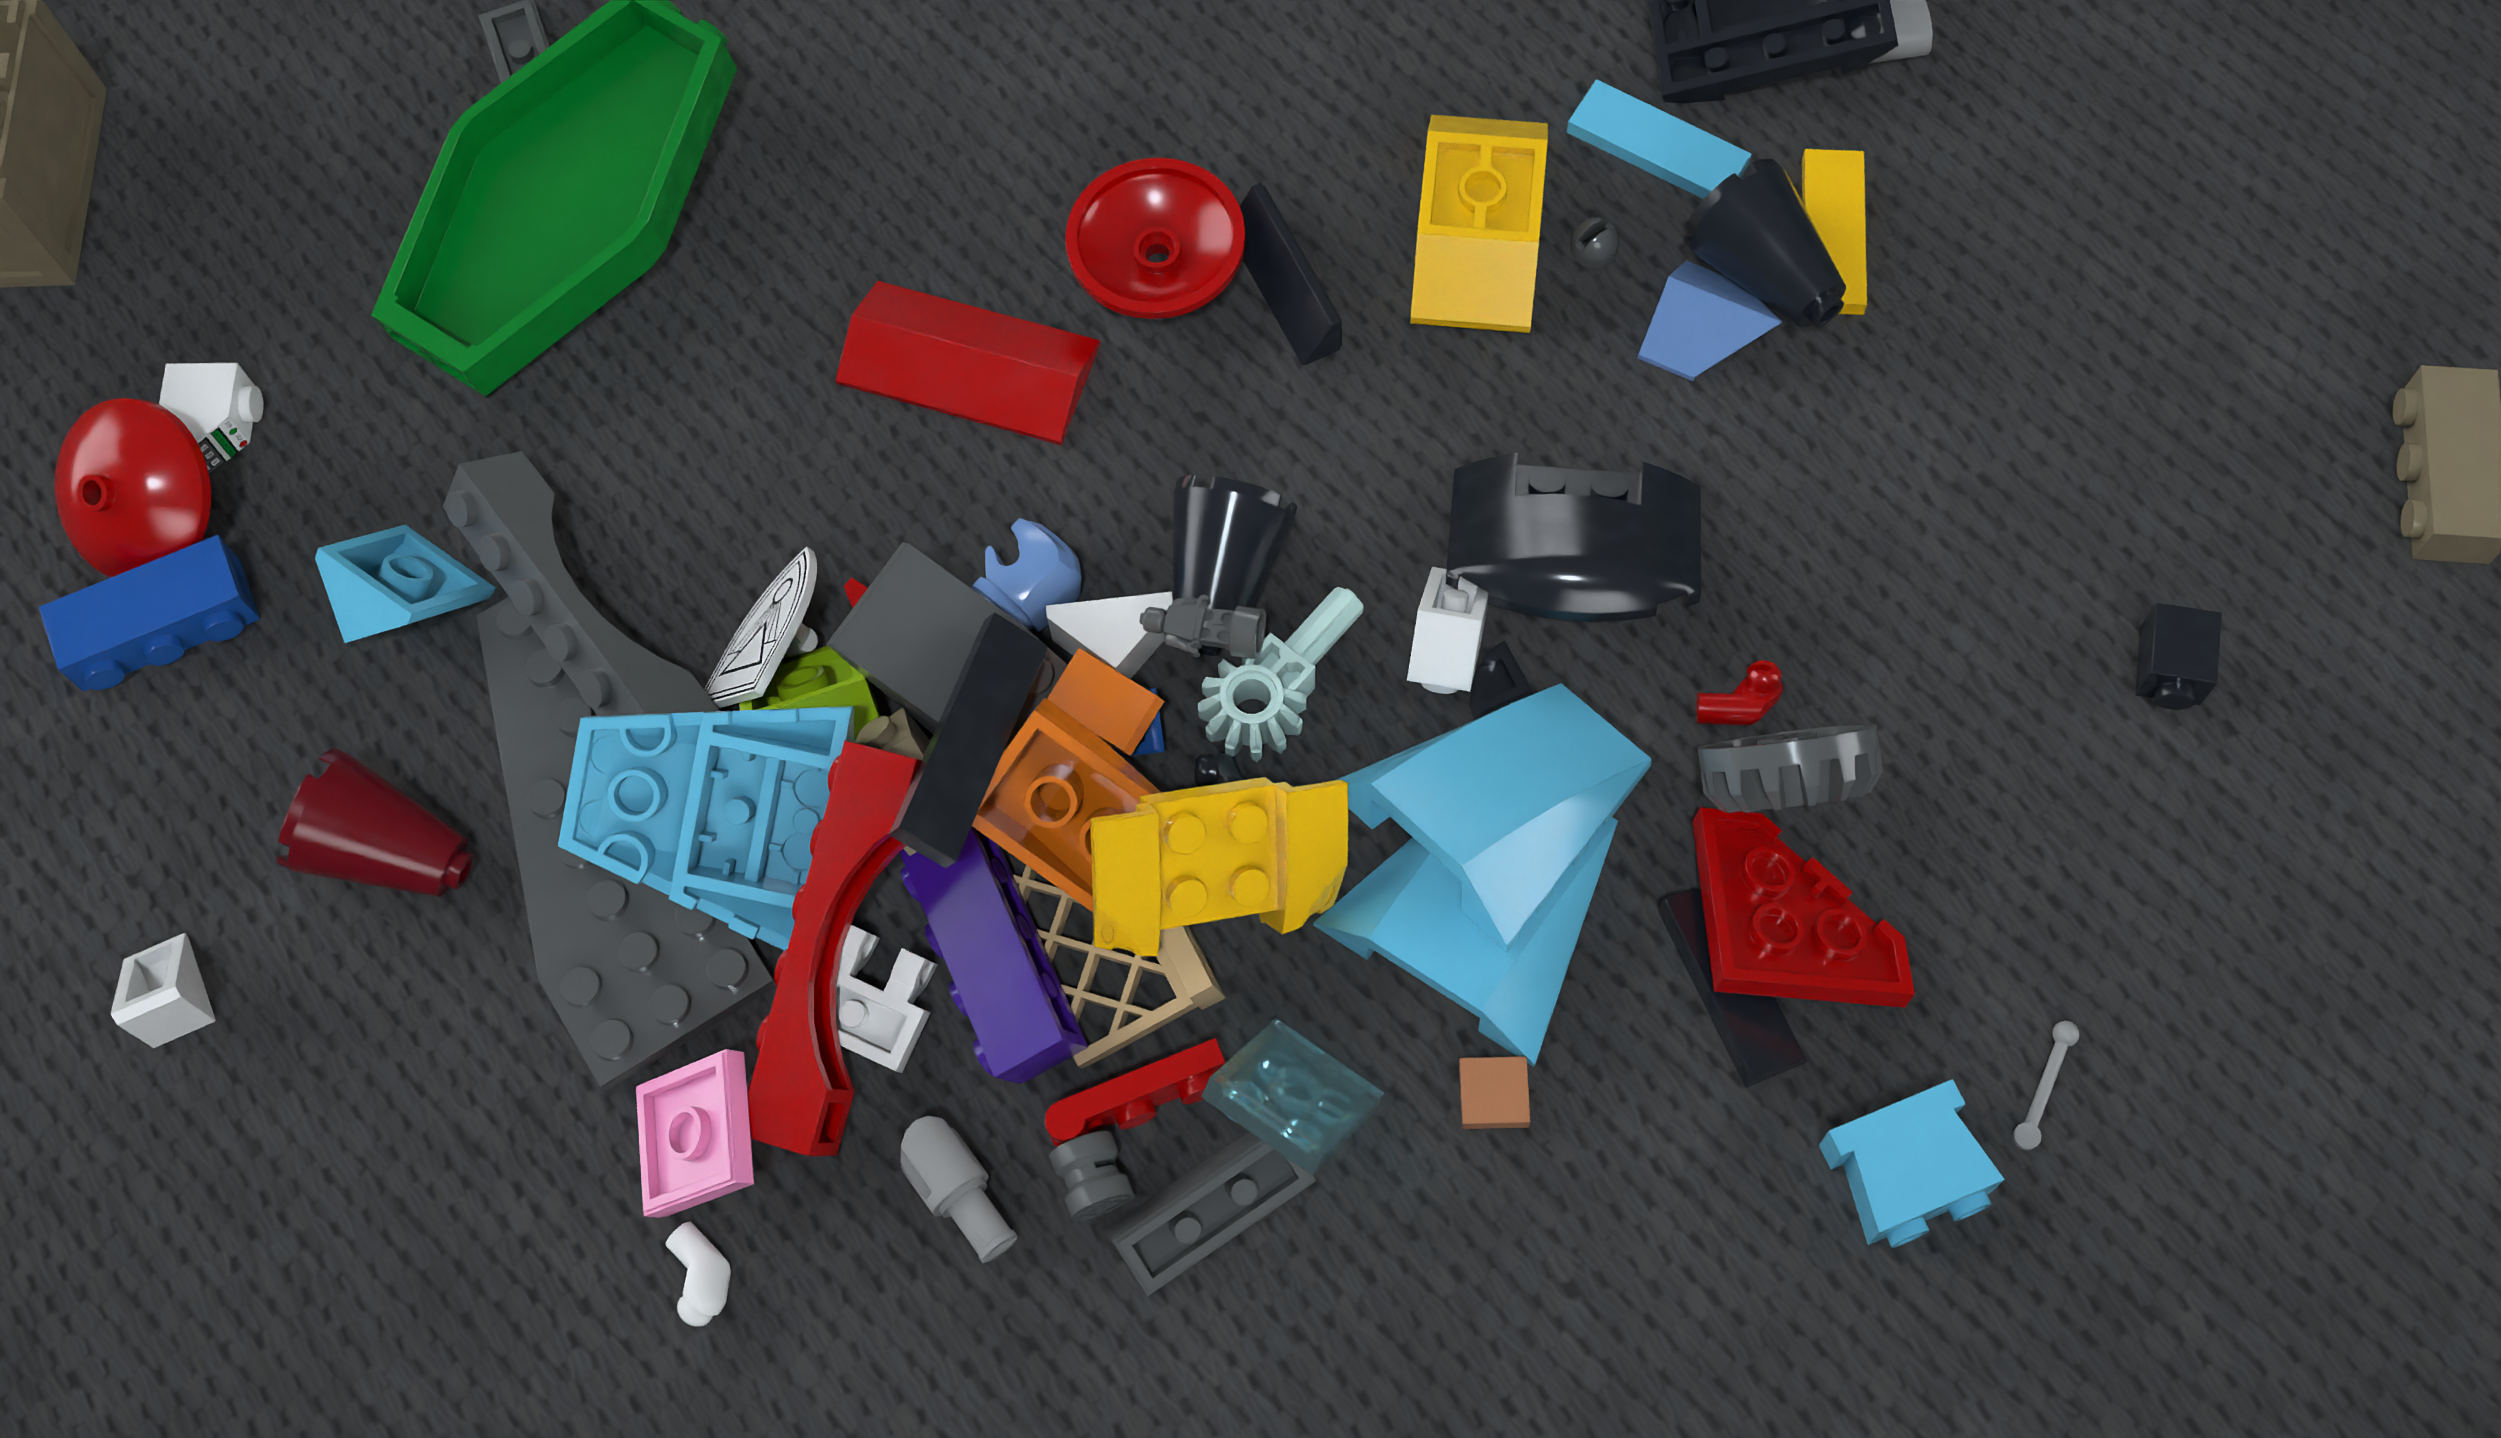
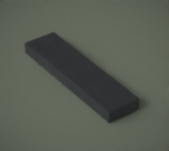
[888,612,1048,868]

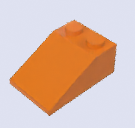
[972,698,1162,912]

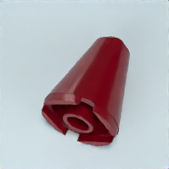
[276,748,474,897]

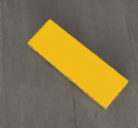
[1802,149,1867,315]

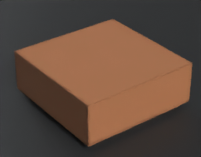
[1459,1056,1530,1129]

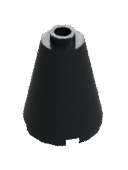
[1683,159,1846,327]
[1173,475,1297,656]

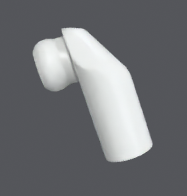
[666,1221,731,1327]

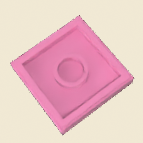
[636,1049,754,1218]

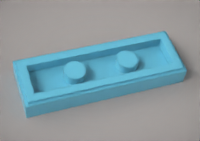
[1567,79,1751,199]

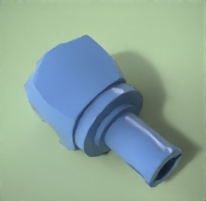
[971,518,1082,632]

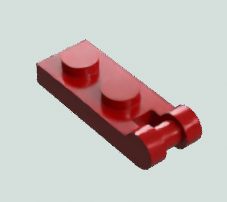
[1044,1038,1228,1148]

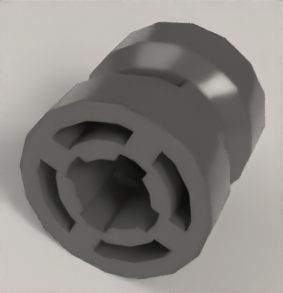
[1049,1131,1135,1222]

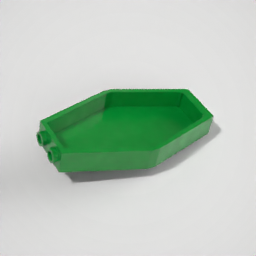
[371,0,737,397]

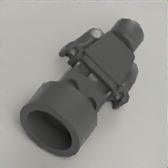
[1139,595,1266,660]

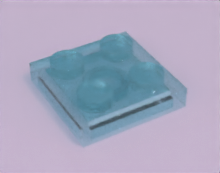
[1201,1018,1384,1175]

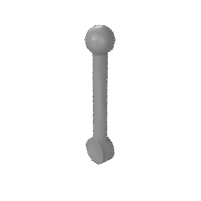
[2012,1021,2079,1150]

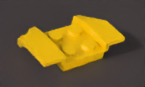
[1091,777,1348,956]

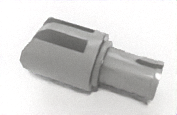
[900,1116,1018,1263]

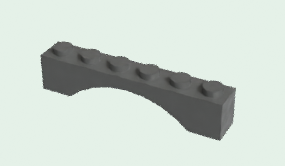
[443,451,720,716]

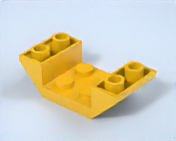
[1410,115,1548,333]

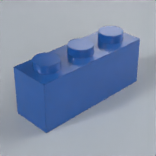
[39,535,260,692]

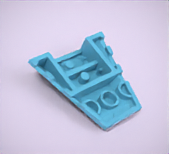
[1334,683,1652,953]
[558,706,854,952]
[1313,817,1618,1067]

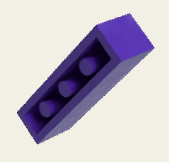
[900,826,1088,1084]

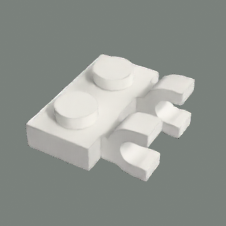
[836,925,937,1073]

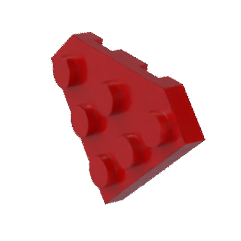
[1692,807,1915,1008]

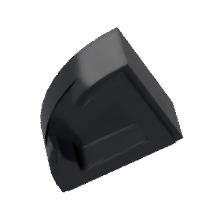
[1470,641,1534,720]

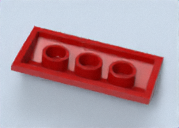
[835,281,1101,445]

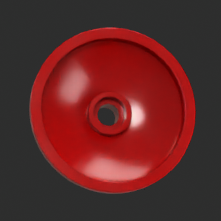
[1065,158,1245,319]
[54,398,211,578]

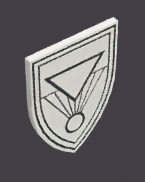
[704,547,818,708]

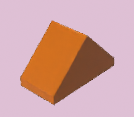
[1047,648,1164,756]

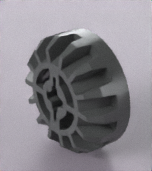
[1698,724,1883,813]

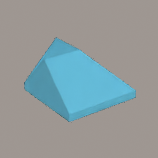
[315,525,496,643]

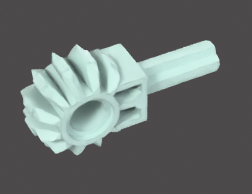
[1198,587,1364,762]

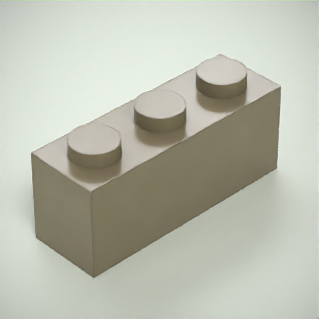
[2393,365,2501,564]

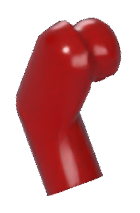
[1696,660,1783,726]

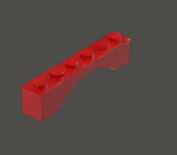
[747,740,922,1156]

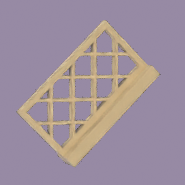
[1013,865,1226,1069]

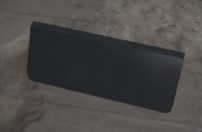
[1240,182,1342,365]
[1658,889,1807,1088]

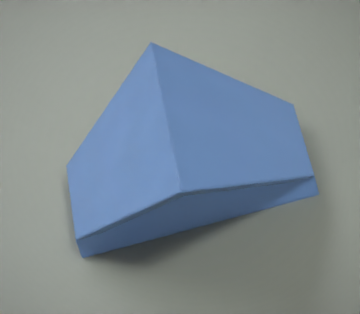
[1638,260,1782,381]

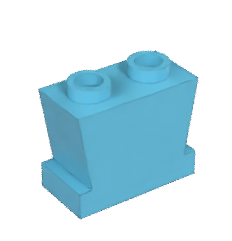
[1819,1079,2005,1248]

